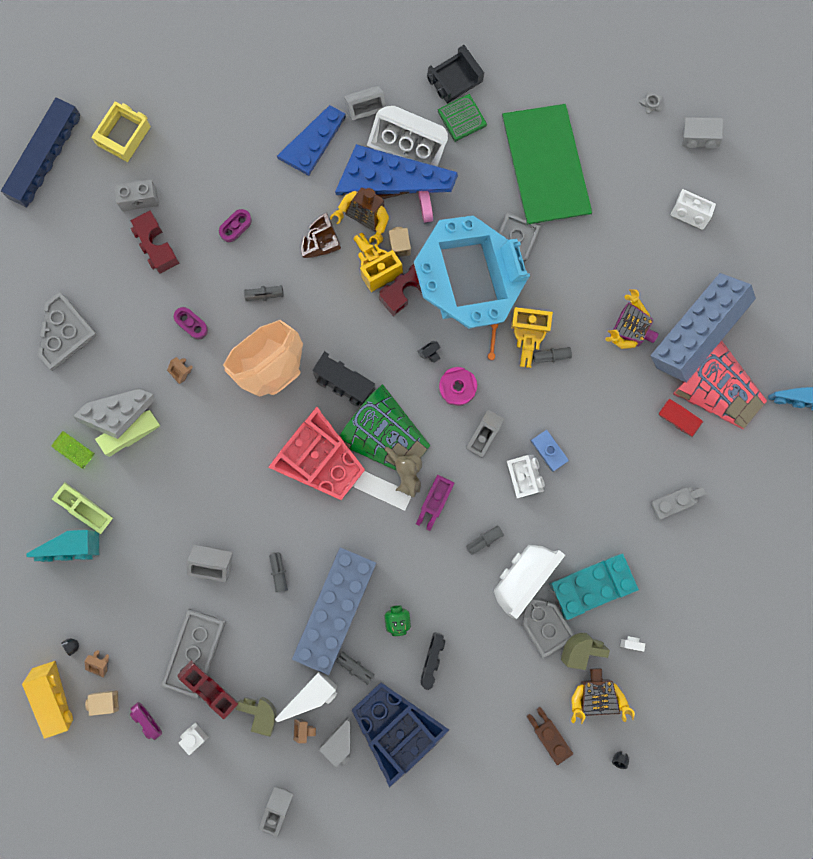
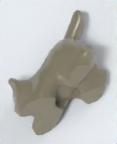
[385,447,422,497]

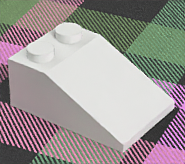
[275,671,338,722]

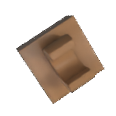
[167,357,193,384]
[85,650,109,677]
[293,719,316,743]

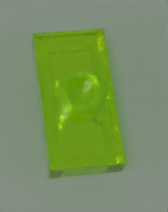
[51,431,95,469]

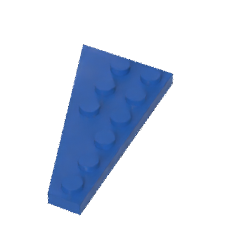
[335,144,458,195]

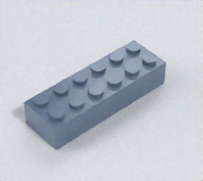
[650,273,756,383]
[292,547,377,675]

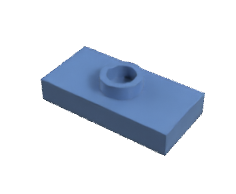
[531,430,569,472]

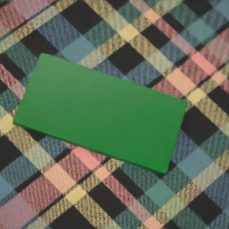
[502,104,593,225]

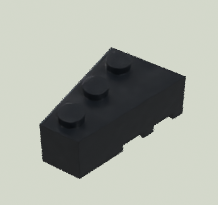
[312,351,375,406]

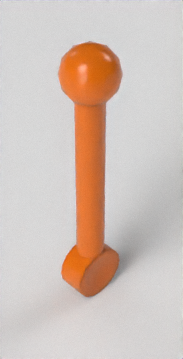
[488,324,498,360]

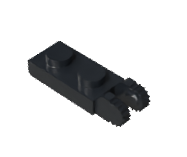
[420,632,445,690]

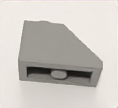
[466,410,504,458]
[319,717,351,767]
[259,787,293,837]

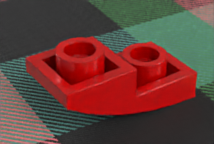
[659,399,703,437]

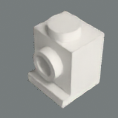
[179,723,209,755]

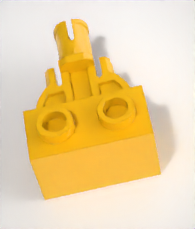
[353,233,403,292]
[511,307,553,368]

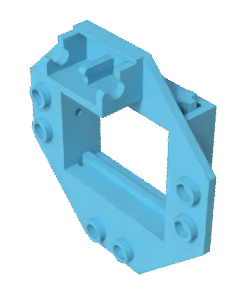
[414,216,530,329]

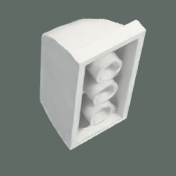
[367,106,448,167]
[494,545,565,619]

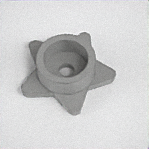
[640,91,662,114]

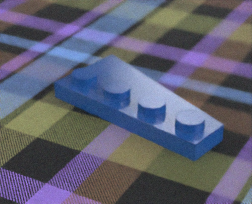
[277,105,346,176]

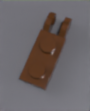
[526,707,573,766]

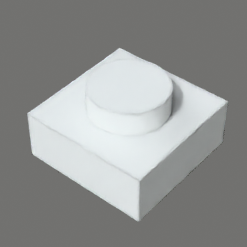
[620,636,645,652]

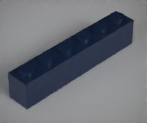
[1,97,81,208]

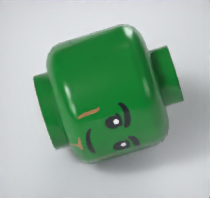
[384,605,411,636]

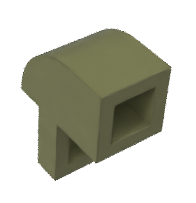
[561,633,610,670]
[236,697,277,737]

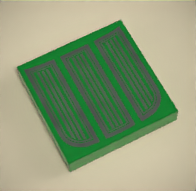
[438,94,487,142]

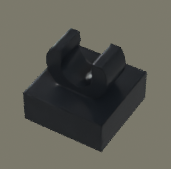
[417,341,441,363]

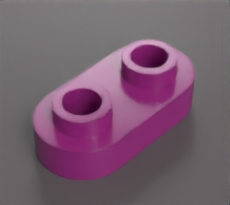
[219,209,252,242]
[173,307,208,339]
[130,702,162,740]

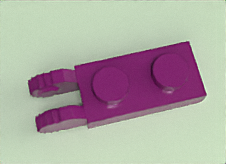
[416,474,455,531]

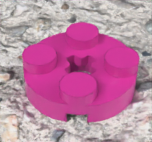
[439,367,477,406]

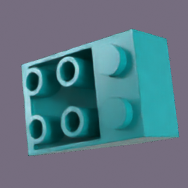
[26,530,99,562]

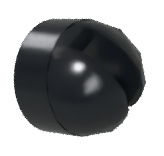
[61,638,79,656]
[612,751,629,769]

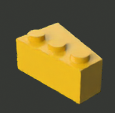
[22,661,73,739]

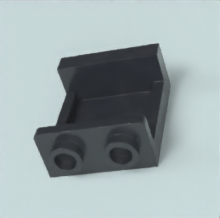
[427,45,484,104]

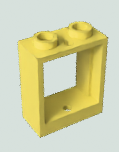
[91,101,151,162]

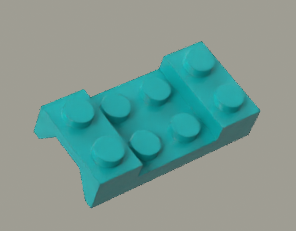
[549,553,639,620]

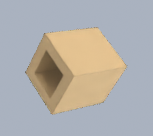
[389,227,411,257]
[85,690,119,716]

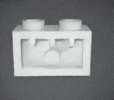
[670,189,716,230]
[507,455,545,498]

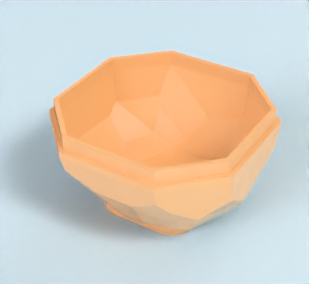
[223,320,303,397]

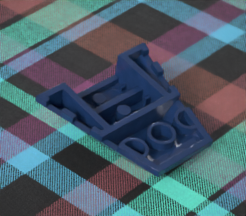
[352,682,449,788]

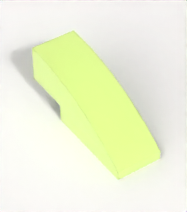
[95,410,160,457]
[52,482,113,534]

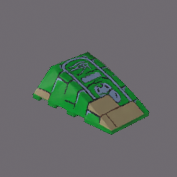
[339,384,430,471]

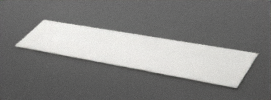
[352,471,411,511]

